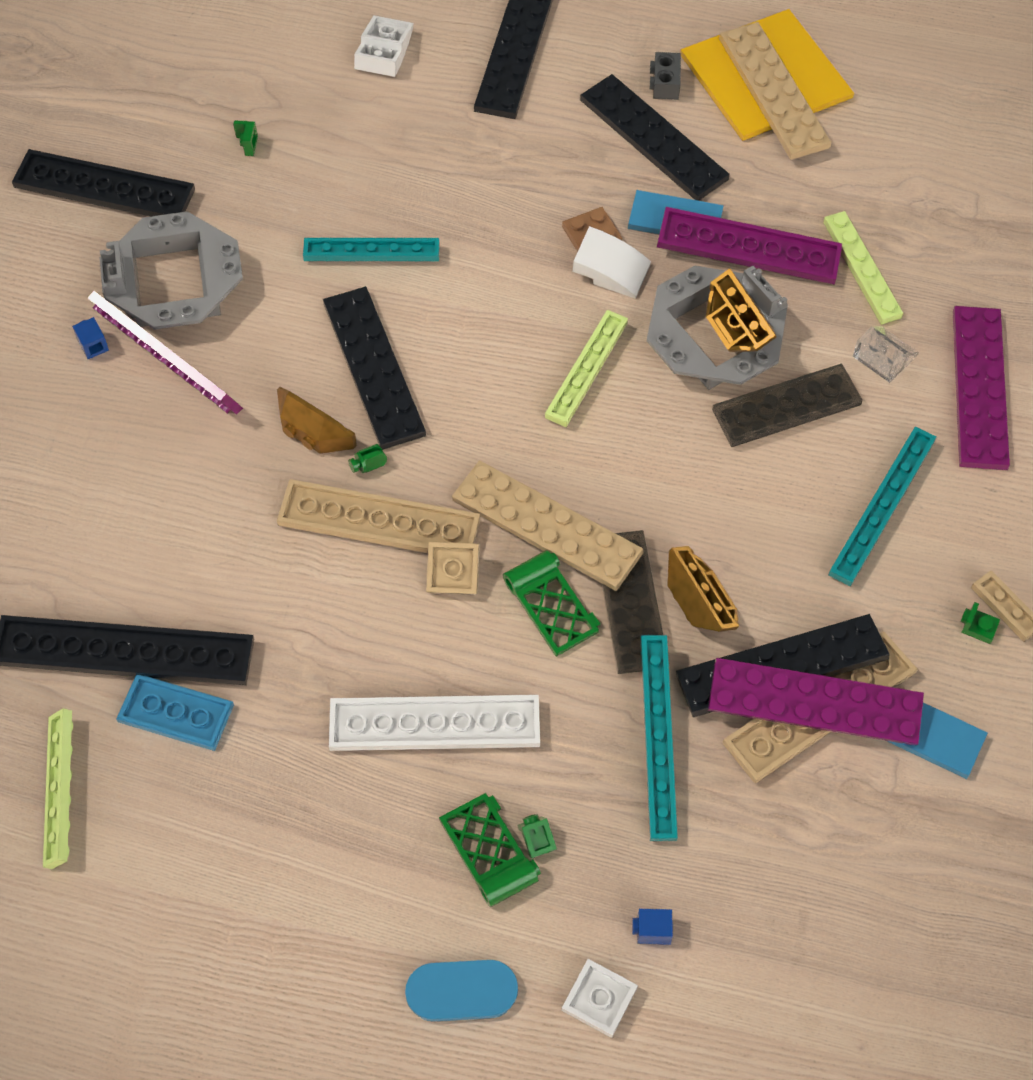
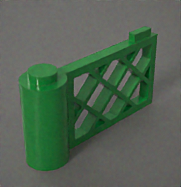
[503,550,600,657]
[439,793,541,908]

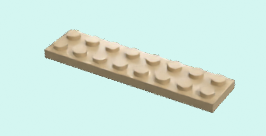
[719,22,831,160]
[452,460,643,591]
[277,479,480,553]
[722,631,917,784]

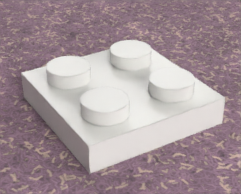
[561,959,638,1038]

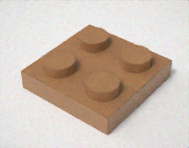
[562,207,622,252]

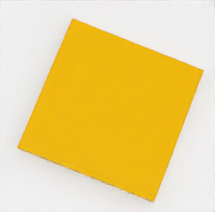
[680,9,854,141]

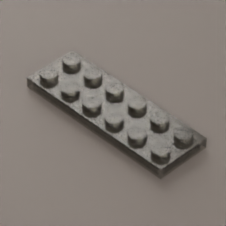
[712,363,862,448]
[602,530,663,674]

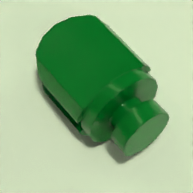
[348,444,387,473]

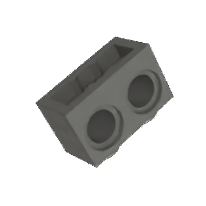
[649,52,681,100]

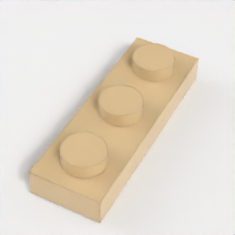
[971,570,1033,642]

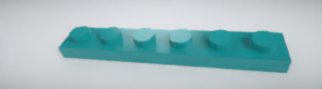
[303,238,440,261]

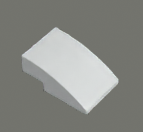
[354,15,414,77]
[572,226,651,299]

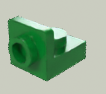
[233,120,258,156]
[960,602,1000,644]
[517,814,557,858]

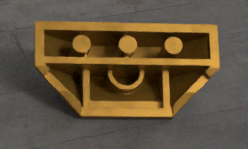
[706,268,777,352]
[277,386,357,454]
[667,546,739,632]

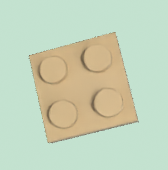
[426,542,480,595]

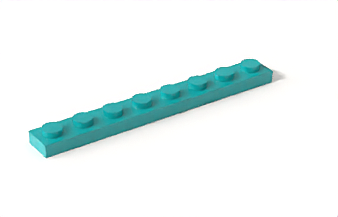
[828,426,937,587]
[641,635,678,841]

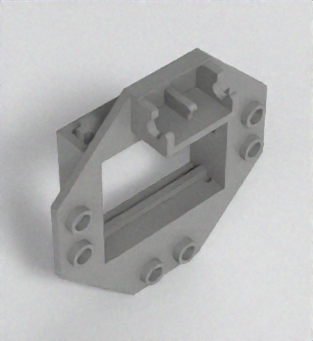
[99,211,243,330]
[647,266,788,390]

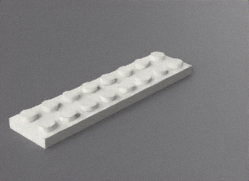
[329,695,540,751]

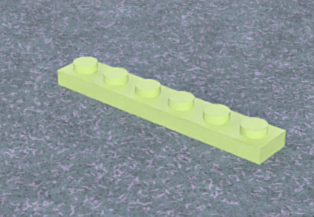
[823,211,903,325]
[545,310,628,427]
[43,708,73,869]

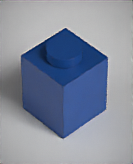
[72,317,109,359]
[632,908,673,945]

